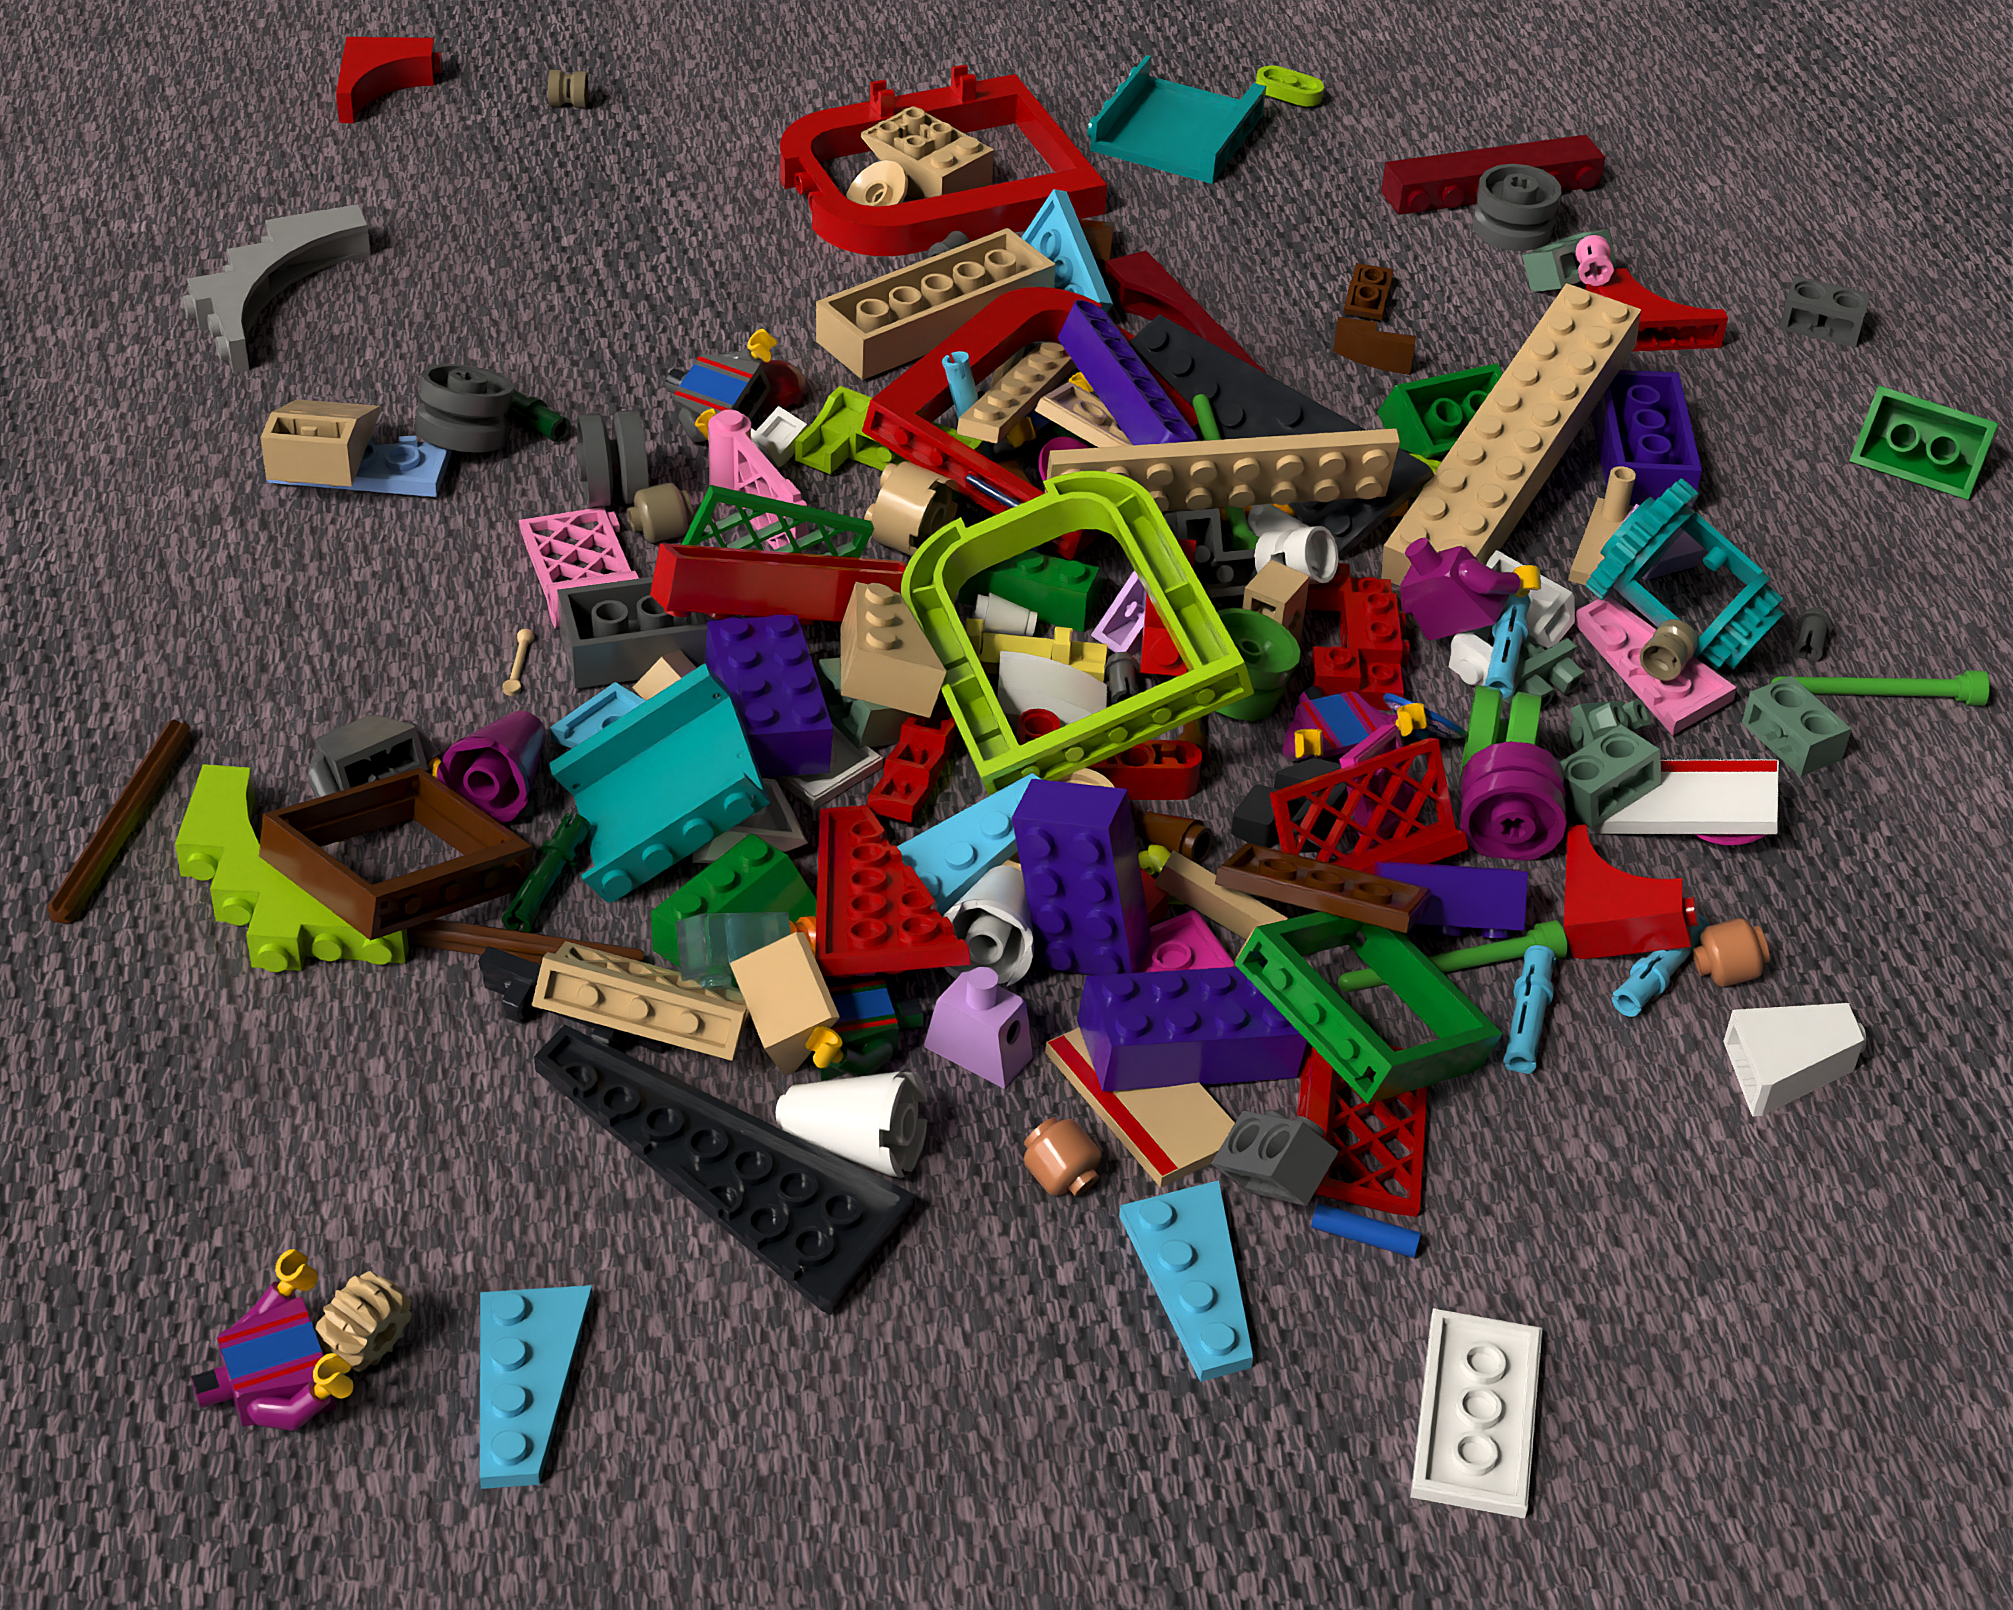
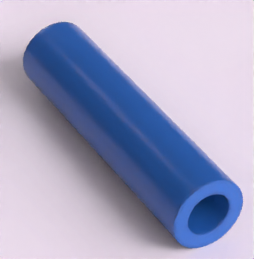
[1311,1202,1422,1258]

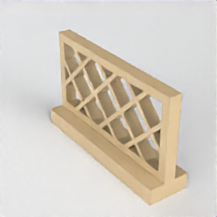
[532,941,751,1061]

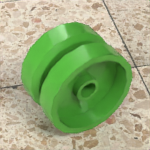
[1187,608,1301,721]
[1459,685,1541,784]

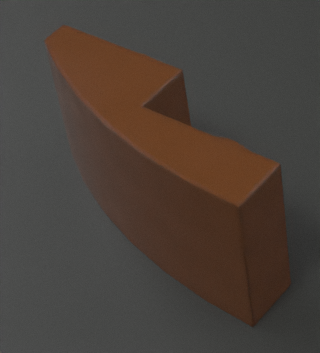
[1078,219,1115,271]
[1343,263,1394,320]
[1333,317,1416,375]

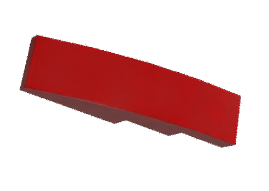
[867,694,960,823]

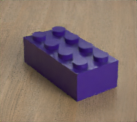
[1591,370,1702,509]
[705,615,833,778]
[1012,779,1152,975]
[1077,965,1307,1092]

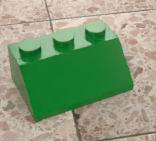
[1377,363,1503,459]
[1849,385,1998,500]
[958,551,1108,632]
[651,833,817,988]

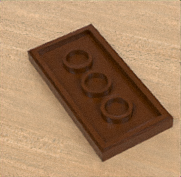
[1215,843,1432,933]

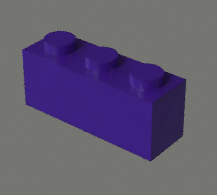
[1374,861,1528,938]

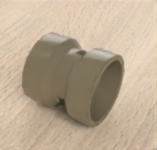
[548,69,589,108]
[1639,619,1699,681]

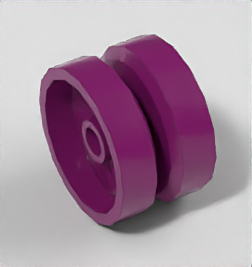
[1460,741,1567,861]

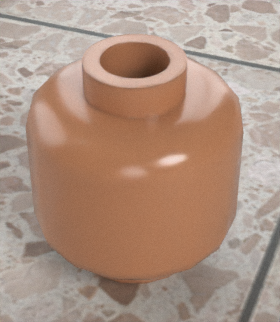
[1692,918,1770,987]
[1024,1117,1102,1197]

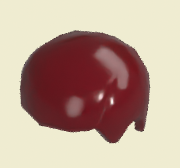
[757,360,808,415]

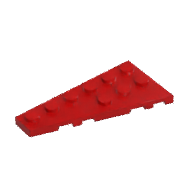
[815,805,971,978]

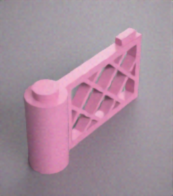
[708,410,807,554]
[519,507,645,628]

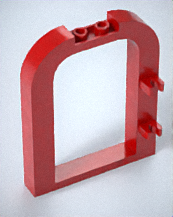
[780,64,1107,256]
[862,287,1200,560]

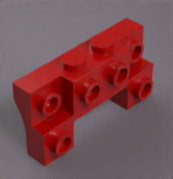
[1305,563,1409,711]

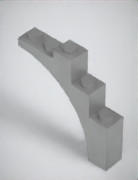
[182,204,371,373]

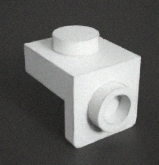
[751,406,808,468]
[1449,625,1506,686]

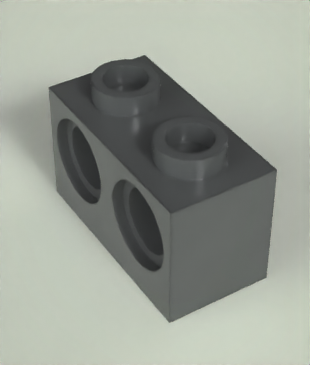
[1779,276,1871,348]
[1211,1110,1339,1206]

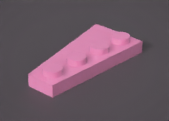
[1574,596,1737,736]

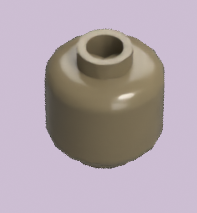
[627,483,694,544]

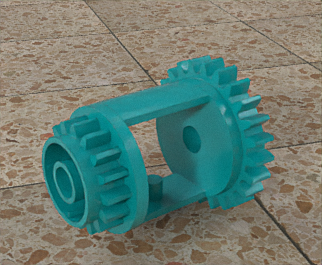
[1585,478,1785,670]

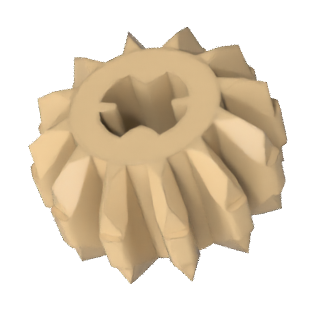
[316,1271,412,1372]

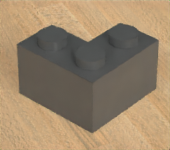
[1164,508,1258,598]

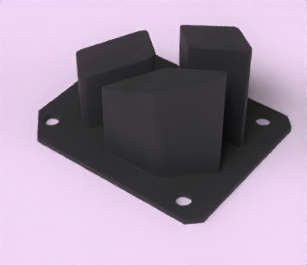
[1231,758,1348,853]

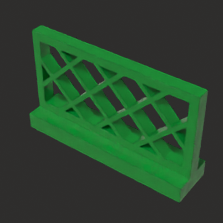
[682,485,874,558]

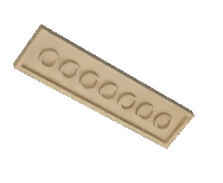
[1045,429,1400,512]

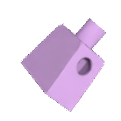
[924,967,1033,1089]

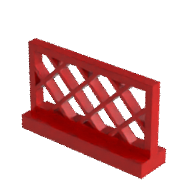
[1269,737,1468,874]
[1296,1041,1427,1217]

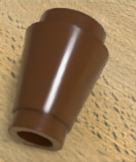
[1139,811,1213,864]

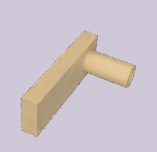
[1568,466,1636,585]
[1154,850,1288,963]

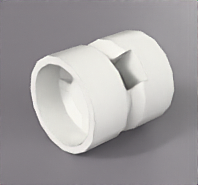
[1254,526,1338,584]

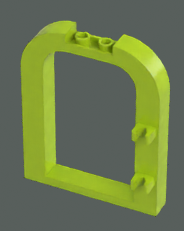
[901,471,1254,796]

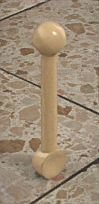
[503,628,534,696]

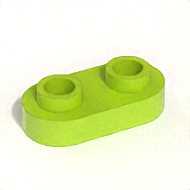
[1256,65,1324,107]

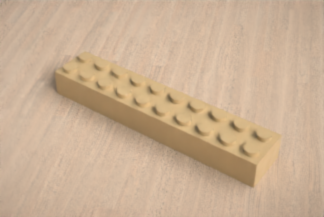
[1381,283,1641,586]

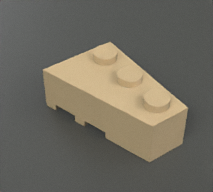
[840,582,947,718]

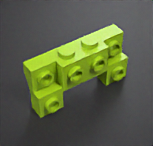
[795,386,983,502]

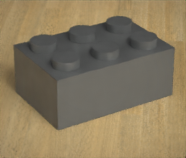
[557,577,707,689]

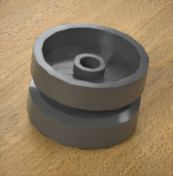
[1472,164,1561,251]
[414,364,514,453]
[576,409,649,509]

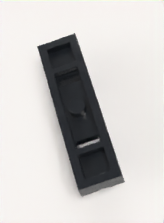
[478,946,670,1054]

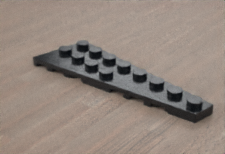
[1129,314,1435,560]
[534,1024,916,1315]

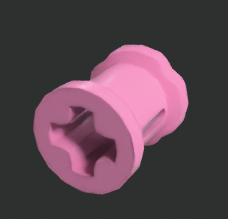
[1575,235,1614,286]

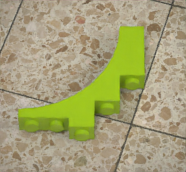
[175,764,409,972]

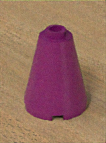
[436,710,546,824]

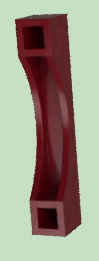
[1104,250,1266,373]

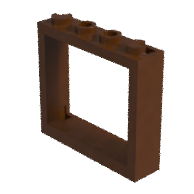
[259,768,533,941]

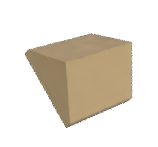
[730,932,840,1075]

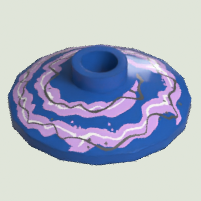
[1383,693,1467,741]

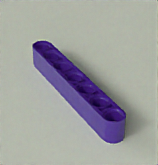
[1058,300,1198,445]

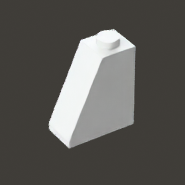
[1723,1003,1866,1117]

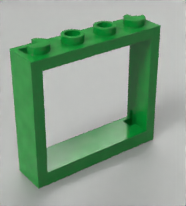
[1235,912,1503,1104]

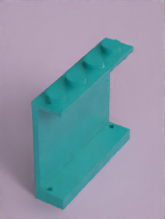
[549,663,771,903]

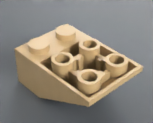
[861,106,994,200]
[260,399,381,487]

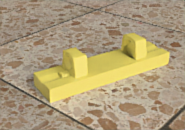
[965,618,1108,683]

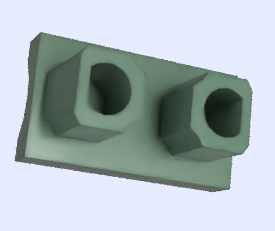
[1503,638,1585,710]
[1569,700,1651,751]

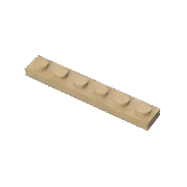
[957,342,1075,444]

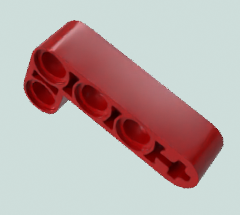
[1017,708,1202,800]

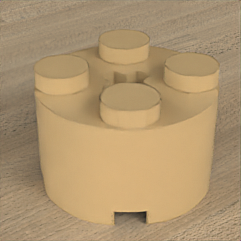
[864,462,959,556]

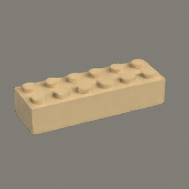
[816,228,1056,380]

